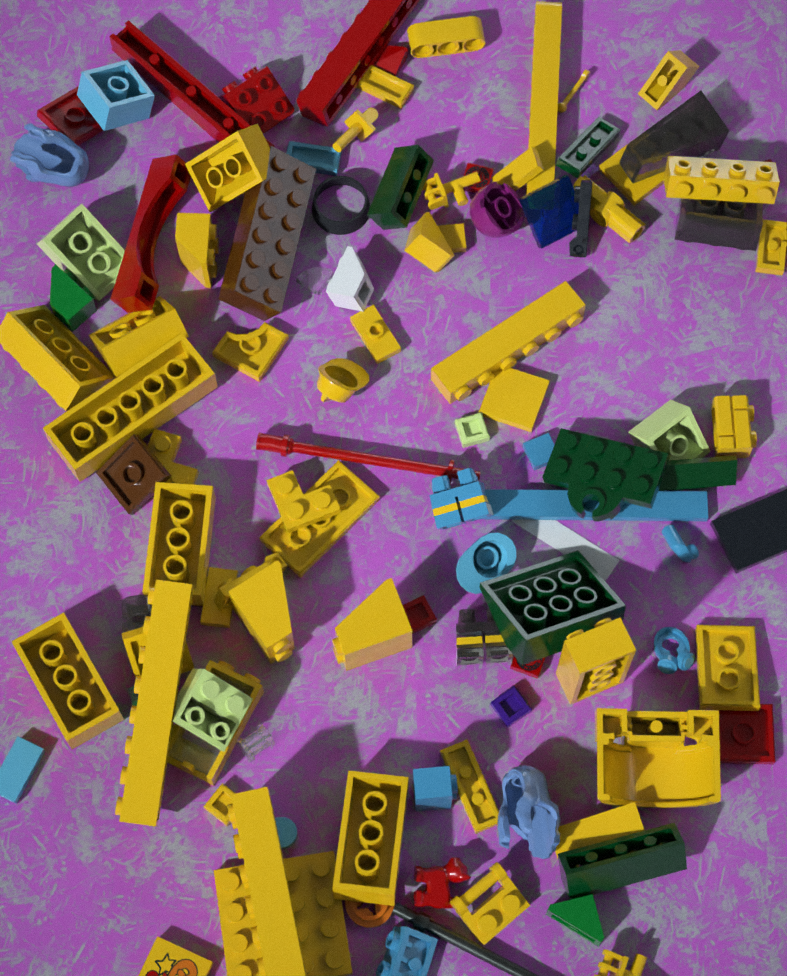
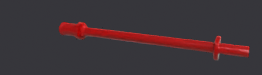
[256,432,481,485]

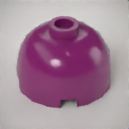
[470,182,524,238]

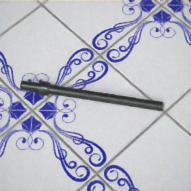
[392,902,539,976]

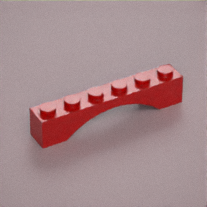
[110,154,191,313]

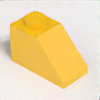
[638,50,700,110]

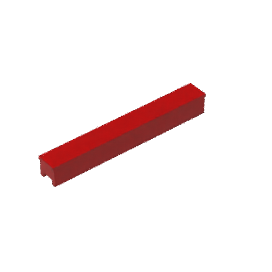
[109,20,275,147]

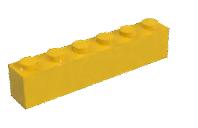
[431,281,586,404]

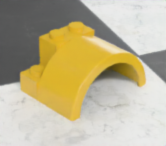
[595,708,721,808]

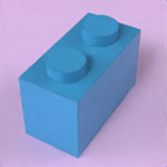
[413,766,458,812]

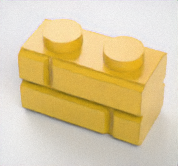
[711,395,757,458]

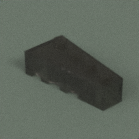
[619,90,729,183]

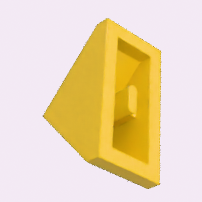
[404,212,455,272]

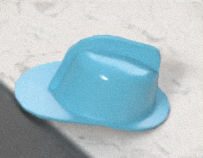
[456,532,517,594]

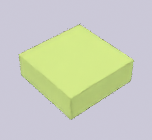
[454,412,490,448]

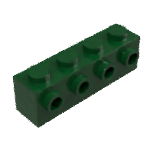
[558,822,687,900]

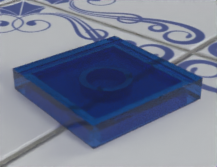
[519,175,579,249]

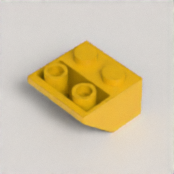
[175,213,219,288]

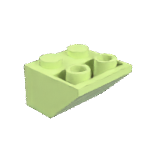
[173,669,253,752]

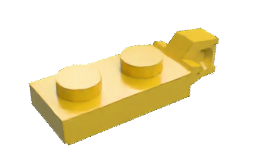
[214,552,288,610]

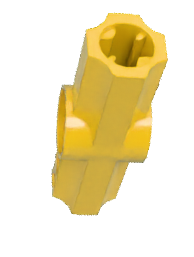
[569,175,646,244]

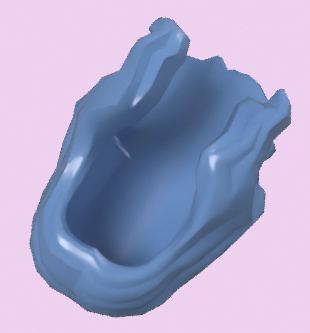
[10,123,89,187]
[497,765,560,859]

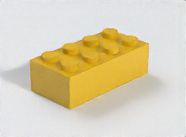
[142,482,216,606]
[11,612,124,749]
[556,617,636,705]
[332,770,409,906]

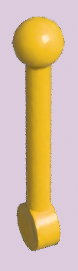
[558,69,591,113]

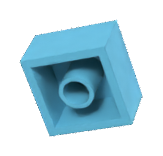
[77,60,155,131]

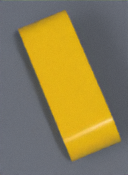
[407,16,486,58]

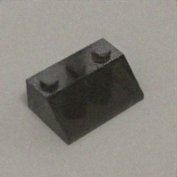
[675,198,763,251]

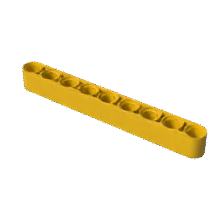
[525,1,562,210]

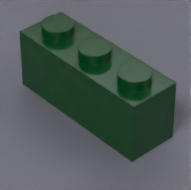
[367,145,434,230]

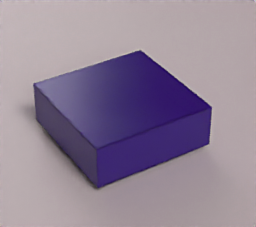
[490,686,532,728]

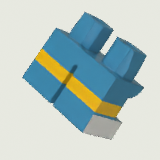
[429,468,494,530]

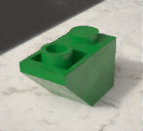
[50,264,97,332]

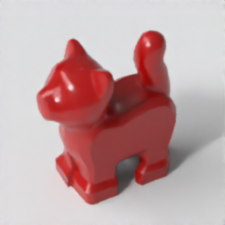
[414,857,471,909]

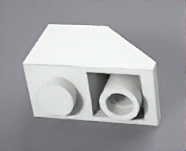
[326,246,374,312]

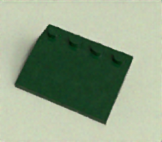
[479,550,626,665]

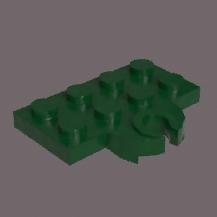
[542,428,670,522]

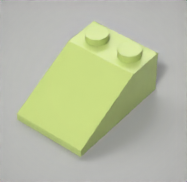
[37,204,125,302]

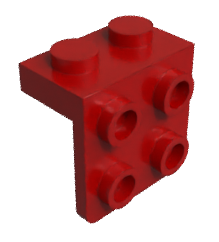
[218,66,294,134]

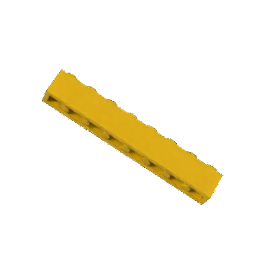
[115,579,194,827]

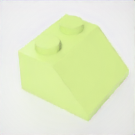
[628,399,711,460]

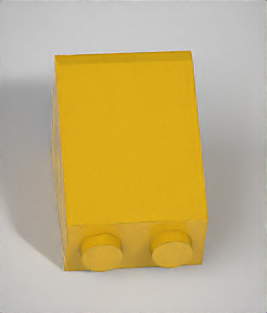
[228,560,295,665]
[332,578,412,671]

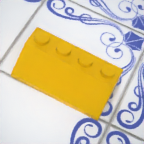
[0,305,116,411]

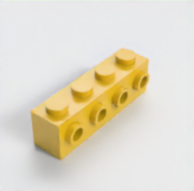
[663,156,780,204]

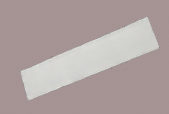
[512,520,620,580]

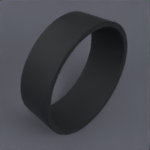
[312,176,370,235]

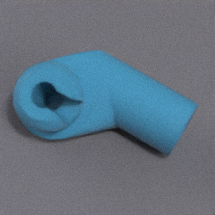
[662,525,699,563]

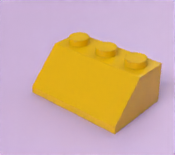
[185,124,270,212]
[88,296,189,377]

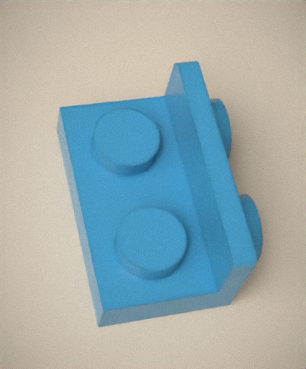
[376,926,438,976]

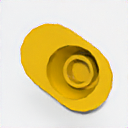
[317,358,369,403]

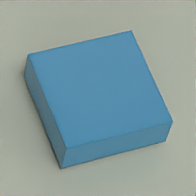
[522,433,554,471]

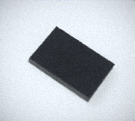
[710,489,787,574]

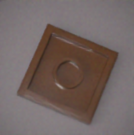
[96,434,171,515]

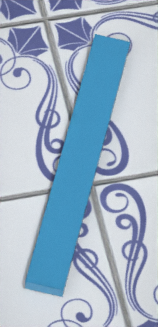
[483,489,708,522]

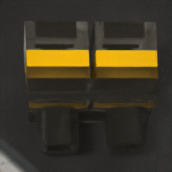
[455,608,513,666]

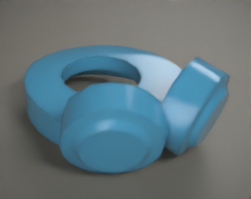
[654,627,695,674]

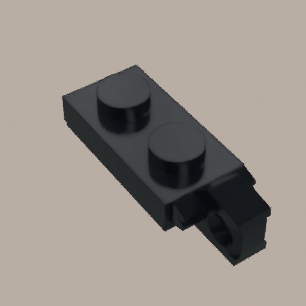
[569,180,593,257]

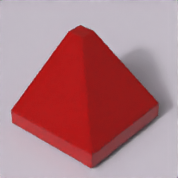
[373,45,408,76]

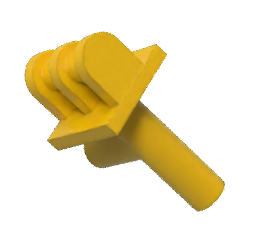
[333,107,378,152]
[422,171,480,210]
[594,949,647,976]

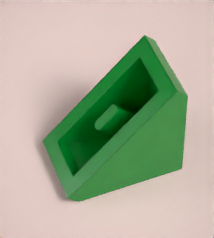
[545,894,604,947]

